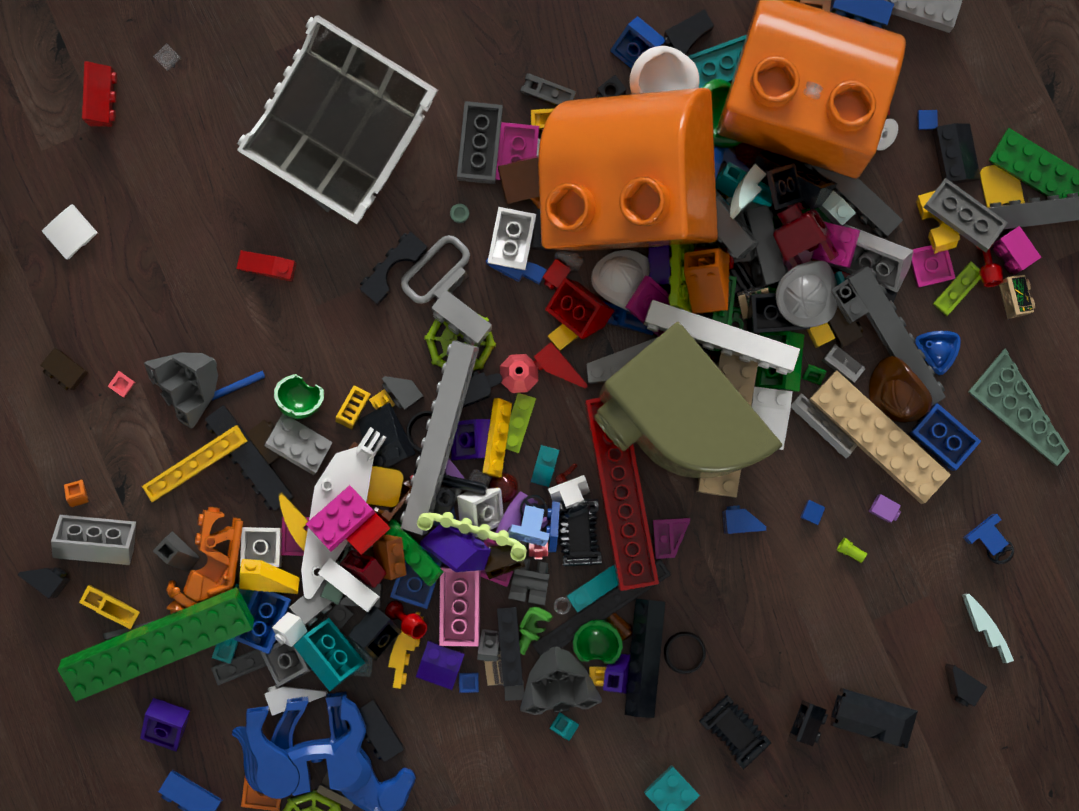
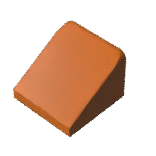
[64,480,89,507]

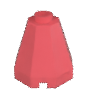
[500,354,538,393]

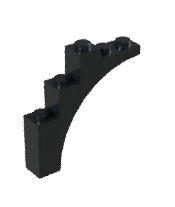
[664,9,714,55]

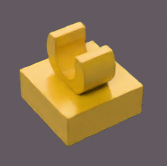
[369,389,395,410]
[589,666,607,686]

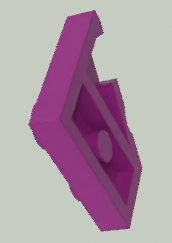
[653,518,690,559]

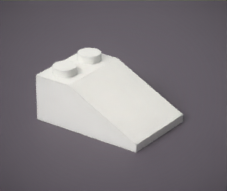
[487,207,536,270]
[751,387,793,450]

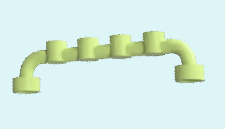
[417,512,527,561]

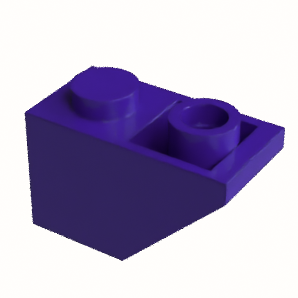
[603,654,630,694]

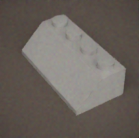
[829,224,914,292]
[51,515,136,565]

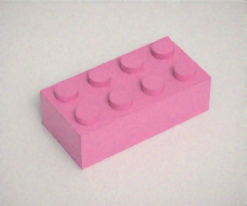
[439,566,481,646]

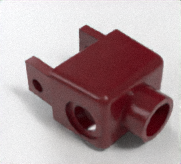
[773,203,839,268]

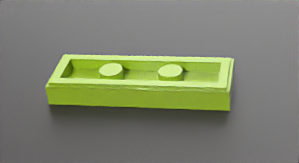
[933,261,981,317]

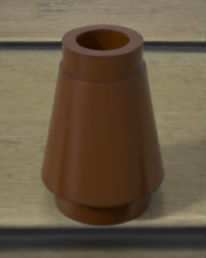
[607,613,633,642]

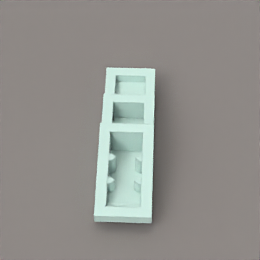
[962,594,1014,663]

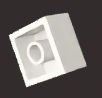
[240,527,282,567]

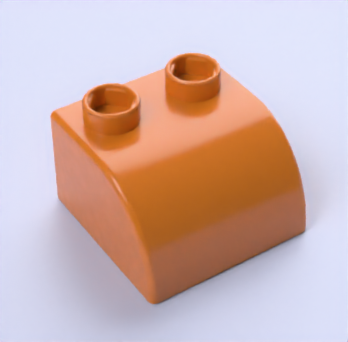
[717,0,906,178]
[538,88,718,251]

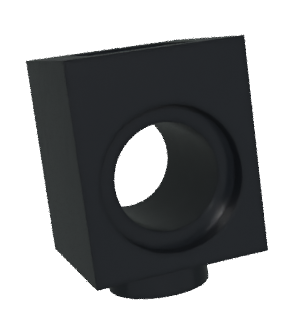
[596,75,627,98]

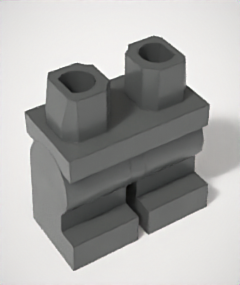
[508,559,549,605]

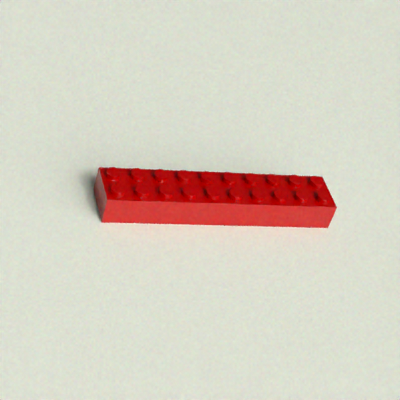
[585,398,659,591]

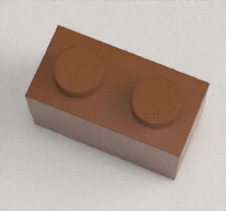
[373,535,406,580]

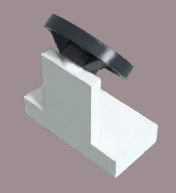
[548,475,591,518]

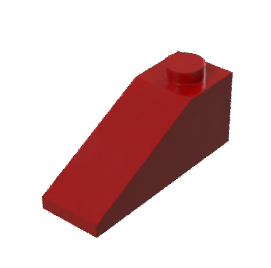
[236,250,297,282]
[534,342,589,388]

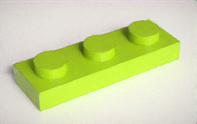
[506,393,536,453]

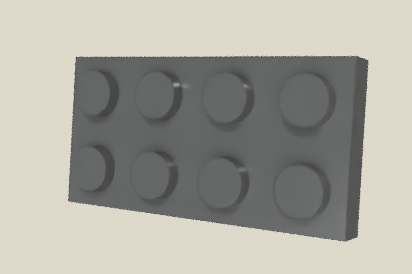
[923,178,1008,252]

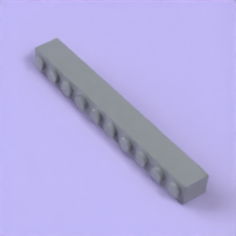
[400,341,479,535]

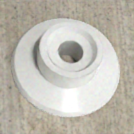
[877,119,898,150]

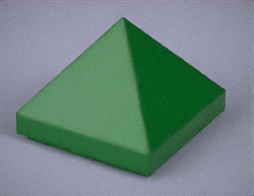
[802,364,827,385]

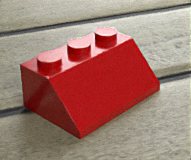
[82,61,117,127]
[545,277,614,339]

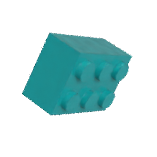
[293,618,365,691]

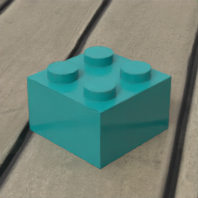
[644,765,700,811]

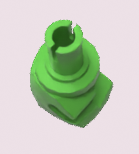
[519,606,553,655]

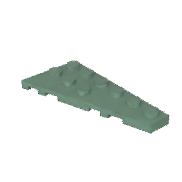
[968,348,1070,466]

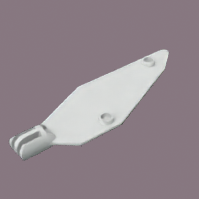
[301,427,387,599]

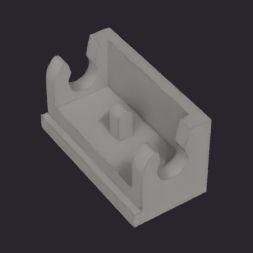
[822,344,865,384]

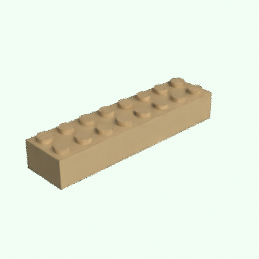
[696,352,758,498]
[809,370,951,504]

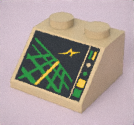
[999,275,1035,319]

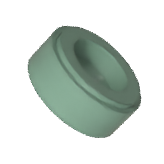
[450,204,469,223]

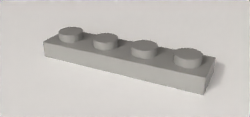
[791,393,858,458]

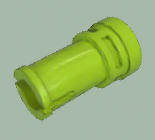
[837,538,867,563]

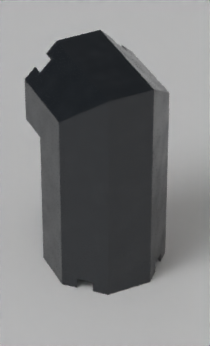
[830,688,918,748]

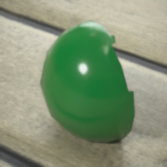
[274,374,324,419]
[573,619,623,664]

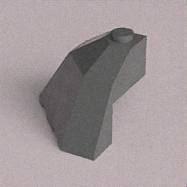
[144,352,218,428]
[520,647,602,715]

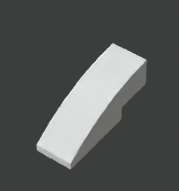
[318,558,380,612]

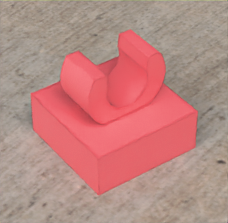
[529,542,548,559]

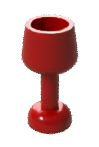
[975,243,1003,287]
[385,601,427,639]

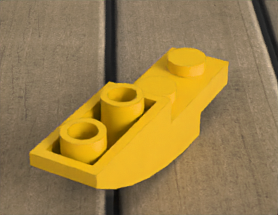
[388,612,424,689]

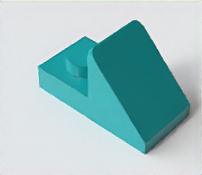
[531,445,559,487]

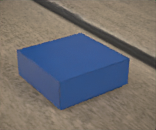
[917,110,938,130]
[459,673,479,693]

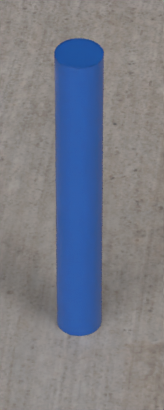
[212,370,265,400]

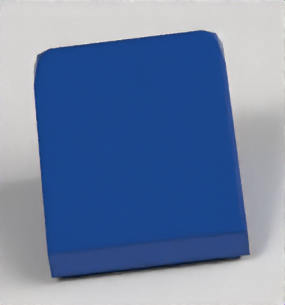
[800,500,825,525]

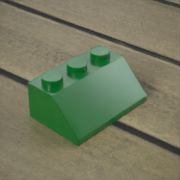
[755,331,804,392]

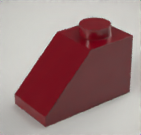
[340,550,387,588]

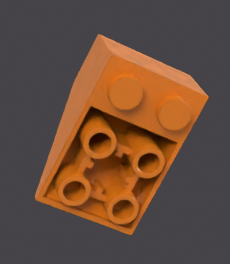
[684,248,730,314]

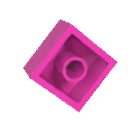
[993,226,1041,275]

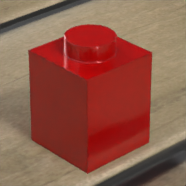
[542,259,572,290]

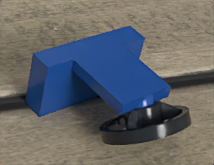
[963,514,1014,564]

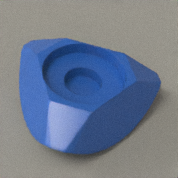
[915,331,961,375]

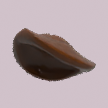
[869,356,933,422]

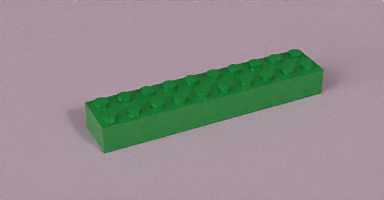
[58,587,254,701]

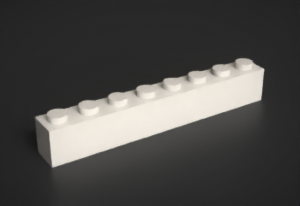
[643,300,800,375]

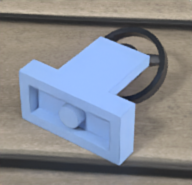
[508,495,550,547]

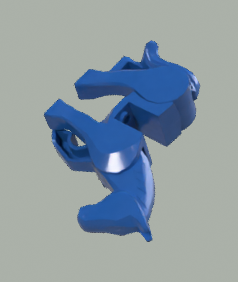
[232,691,416,811]

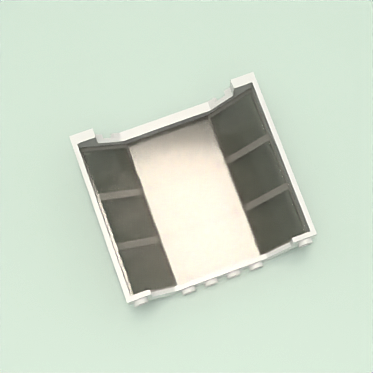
[237,15,438,224]

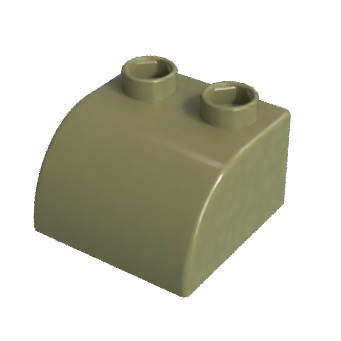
[594,322,783,478]

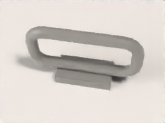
[401,235,470,304]

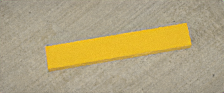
[142,425,248,502]

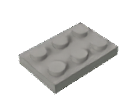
[264,413,333,475]

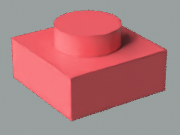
[108,371,136,398]

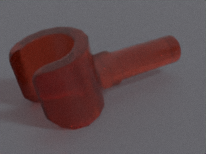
[555,463,578,485]

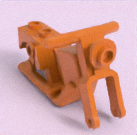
[166,507,243,614]

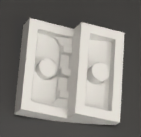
[42,204,97,260]

